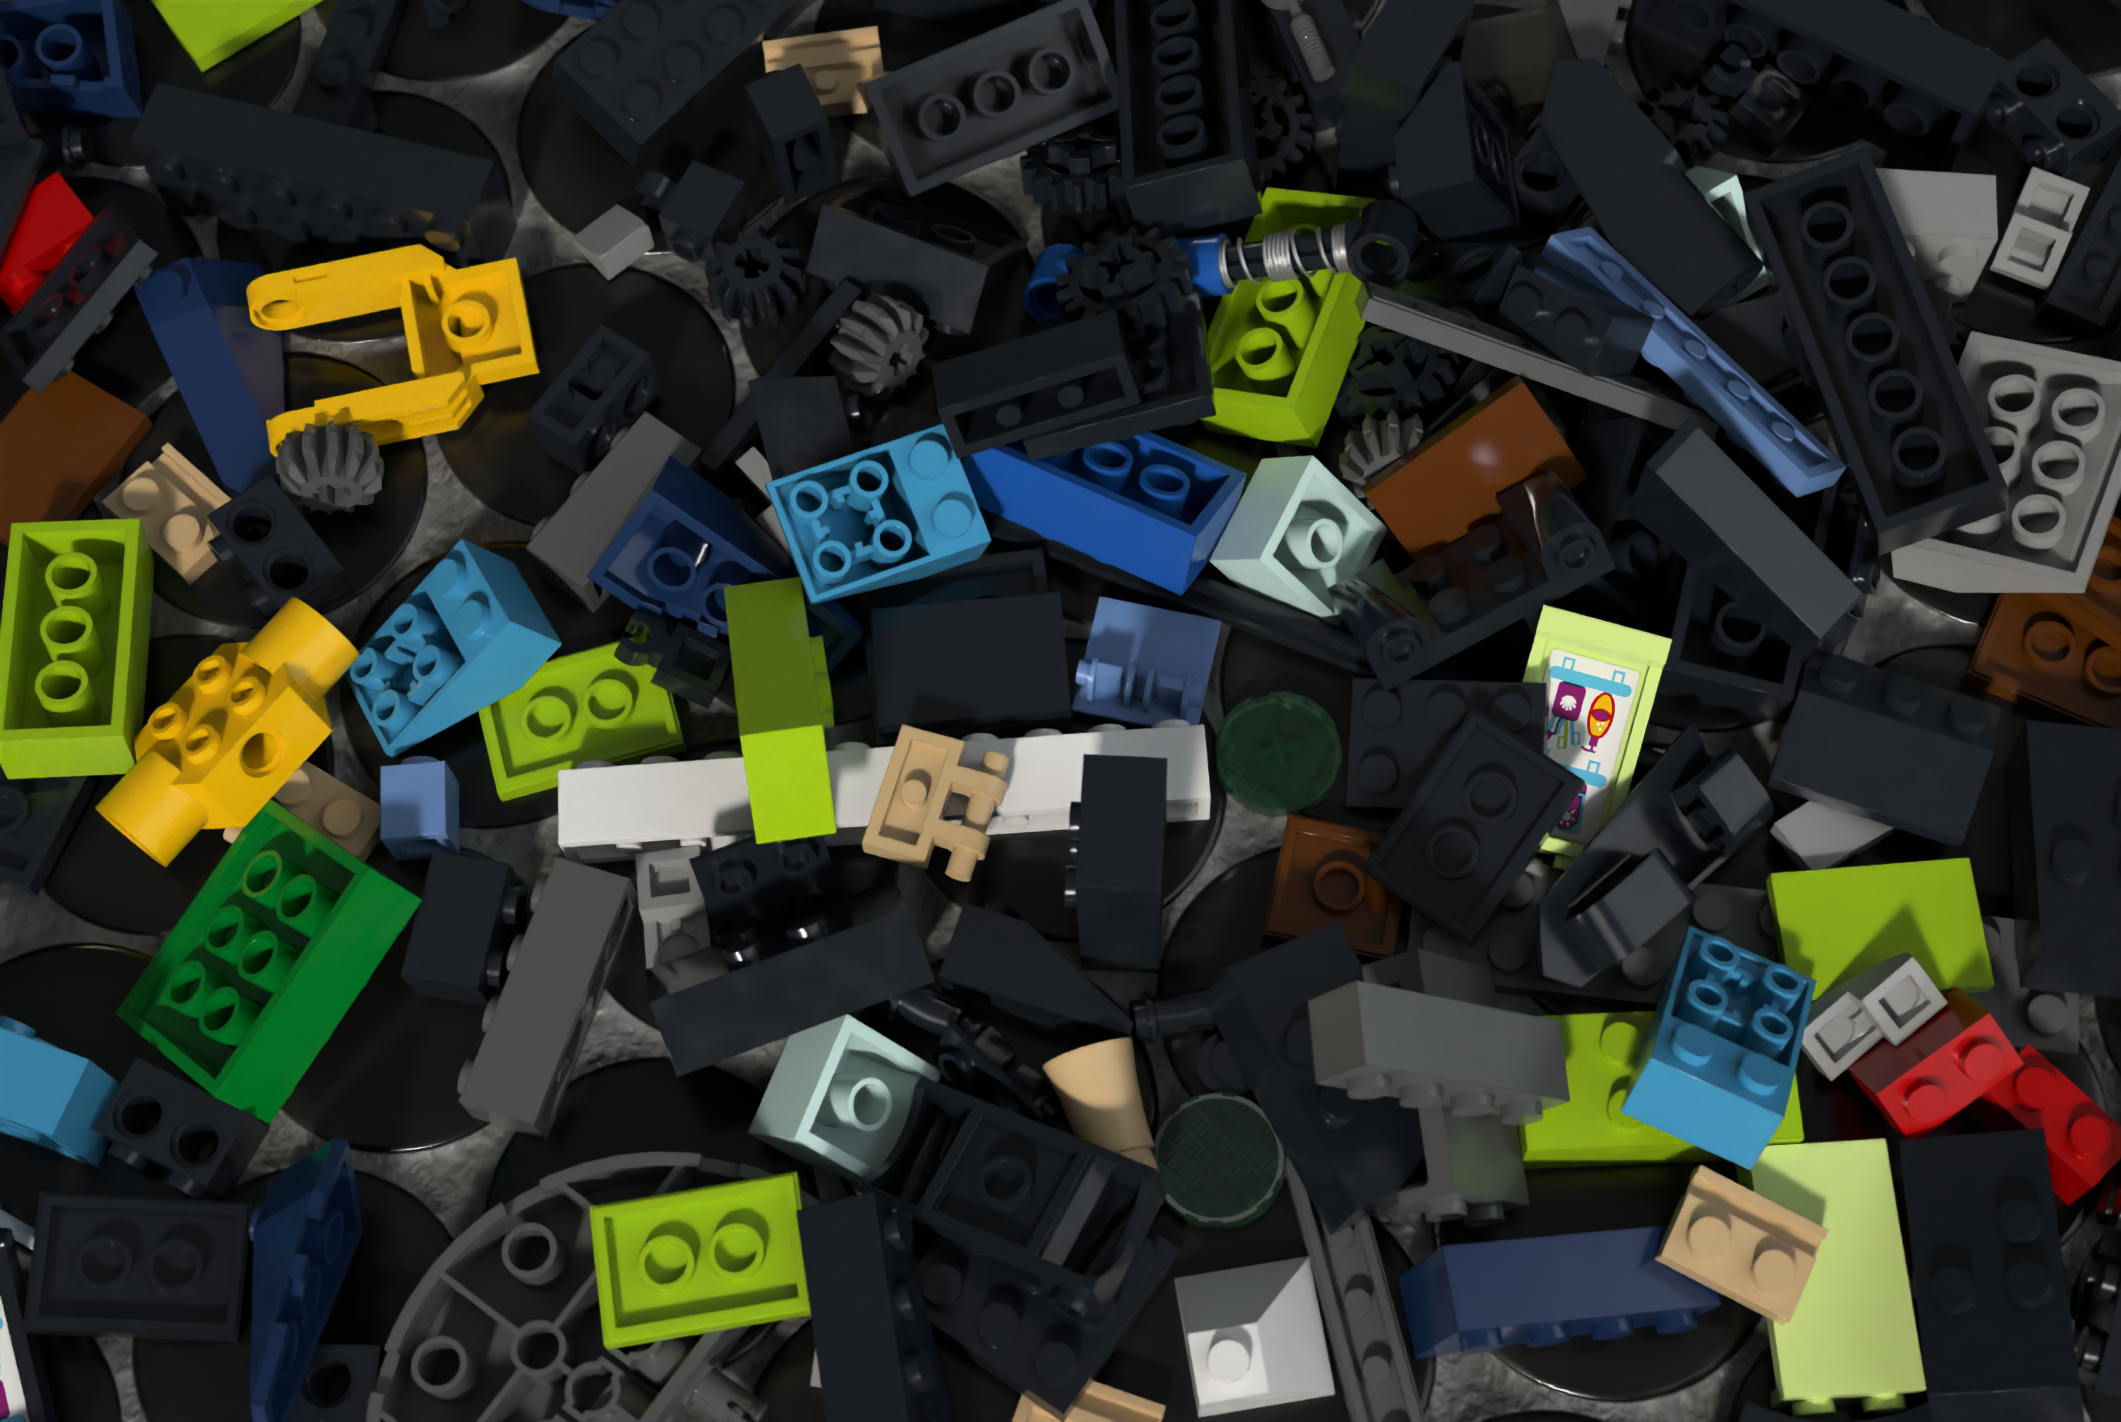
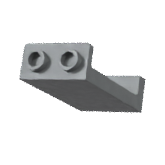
[1362,948,1530,1228]

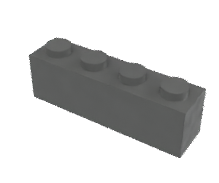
[457,856,638,1141]
[1308,980,1570,1125]

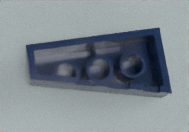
[0,0,143,119]
[1398,1225,1721,1359]

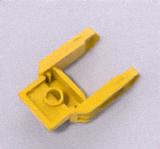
[246,244,540,458]

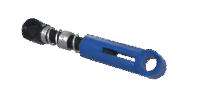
[1023,199,1418,323]

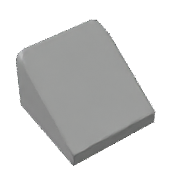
[571,204,655,281]

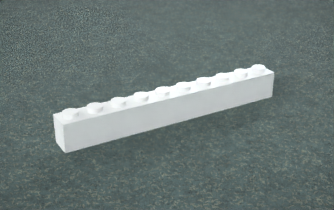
[558,719,1211,864]

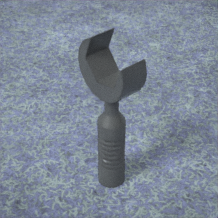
[1261,0,1335,82]

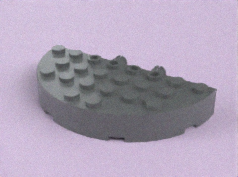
[366,1151,822,1422]

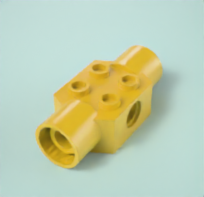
[95,597,360,867]

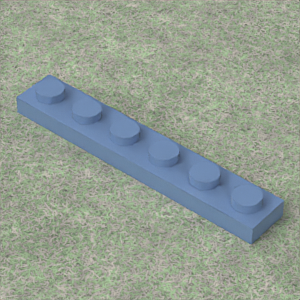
[1541,226,1847,497]

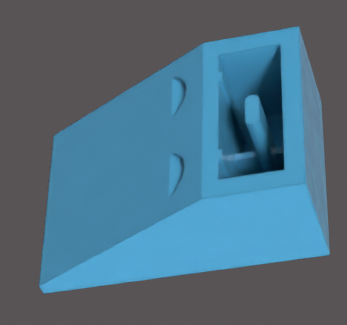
[765,424,991,605]
[344,538,562,757]
[1620,925,1816,1170]

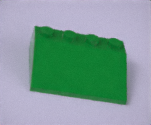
[115,799,422,1124]

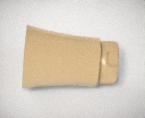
[1043,1038,1159,1173]

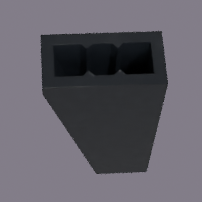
[1628,419,1863,660]

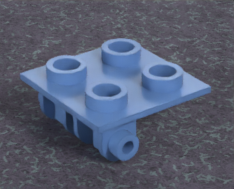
[1072,596,1222,728]

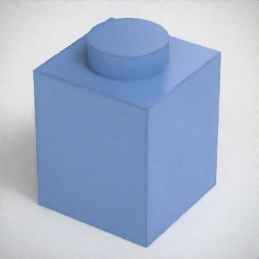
[381,756,460,861]

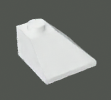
[1174,1256,1335,1418]

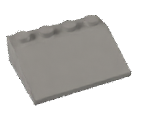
[1891,331,2121,593]

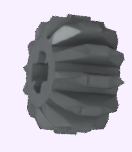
[828,292,929,402]
[1339,408,1431,511]
[275,420,384,516]

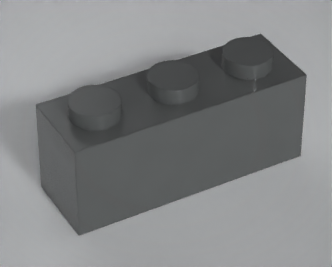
[526,411,704,612]

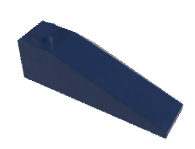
[134,257,287,499]
[586,456,865,675]
[249,1138,364,1422]

